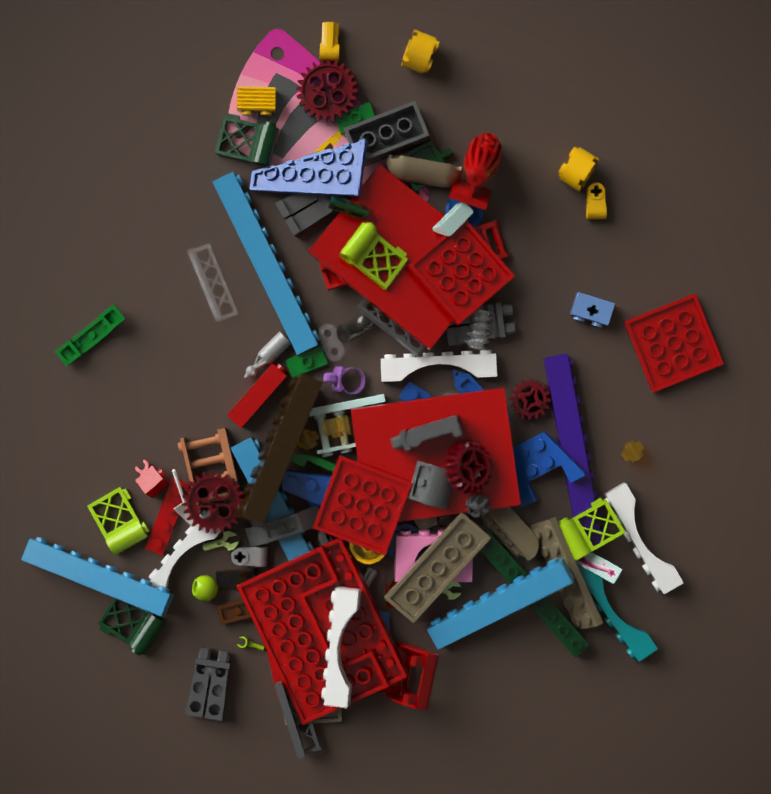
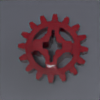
[509,379,551,420]

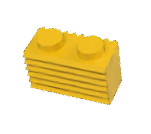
[237,87,277,116]

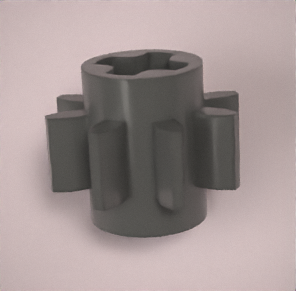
[465,493,491,517]

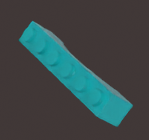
[577,564,658,662]

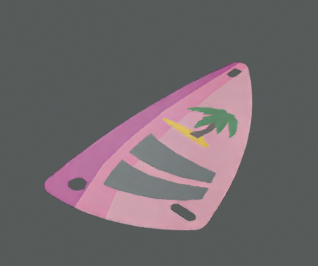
[226,29,430,202]

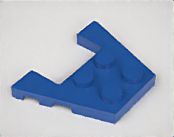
[513,431,587,508]

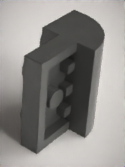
[407,461,454,509]

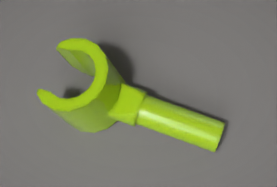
[237,636,264,651]

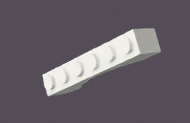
[381,350,497,382]
[604,482,684,594]
[149,509,225,588]
[322,587,361,708]

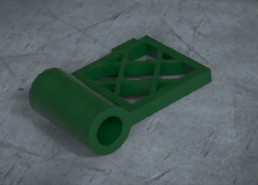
[215,113,279,166]
[98,598,166,656]

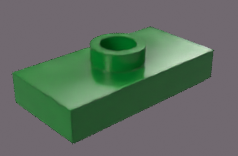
[335,102,375,134]
[285,346,328,378]

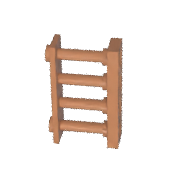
[178,428,243,513]

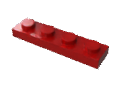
[145,477,190,556]

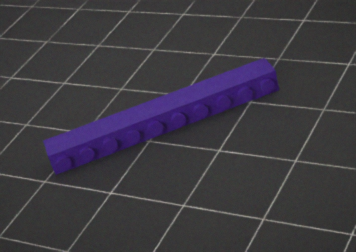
[543,354,605,544]

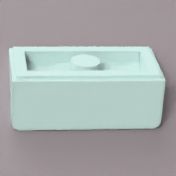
[432,202,473,236]

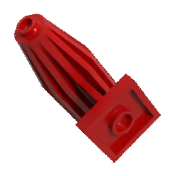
[449,133,503,210]

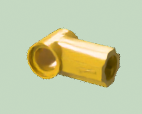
[319,22,339,61]

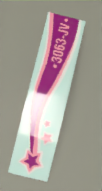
[575,552,622,584]

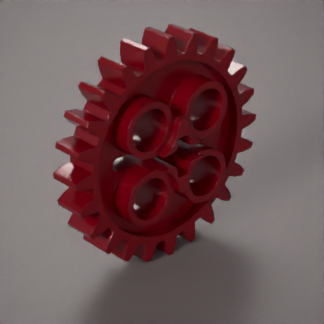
[296,59,359,122]
[182,471,244,534]

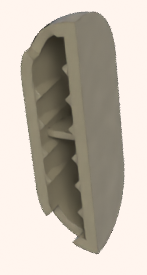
[387,154,463,188]
[480,507,539,561]

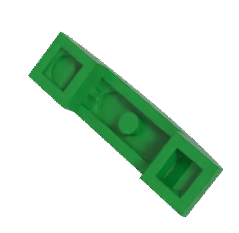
[55,304,126,367]
[290,454,336,472]

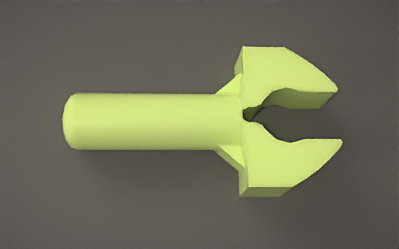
[203,531,239,551]
[441,581,461,600]

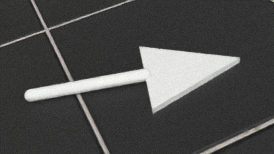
[172,469,193,526]

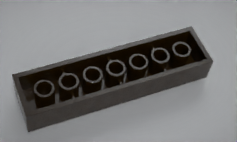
[235,373,323,527]

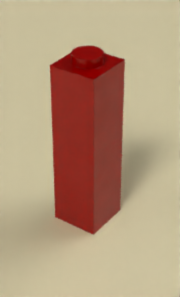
[227,363,287,428]

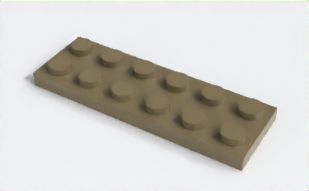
[384,511,491,623]
[530,517,603,630]

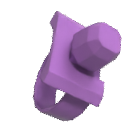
[323,366,365,394]

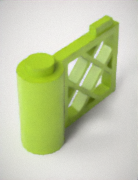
[340,222,408,290]
[87,487,150,556]
[558,498,626,561]

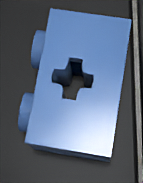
[570,292,615,328]

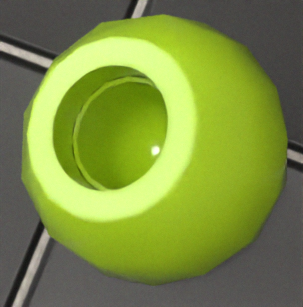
[192,575,218,602]

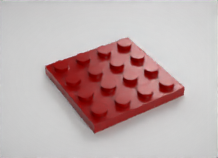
[407,220,515,326]
[624,293,724,393]
[313,455,412,555]

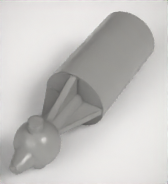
[244,331,292,379]

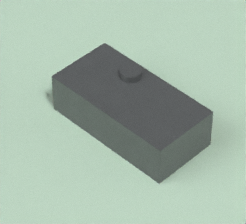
[343,101,430,167]

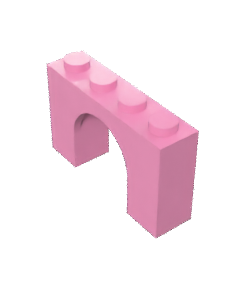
[394,529,473,582]

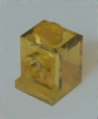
[322,415,352,438]

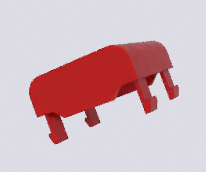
[378,642,439,710]

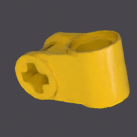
[586,182,607,220]

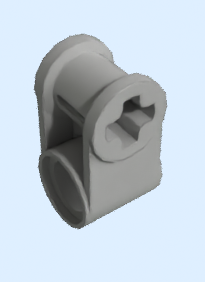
[231,546,268,567]

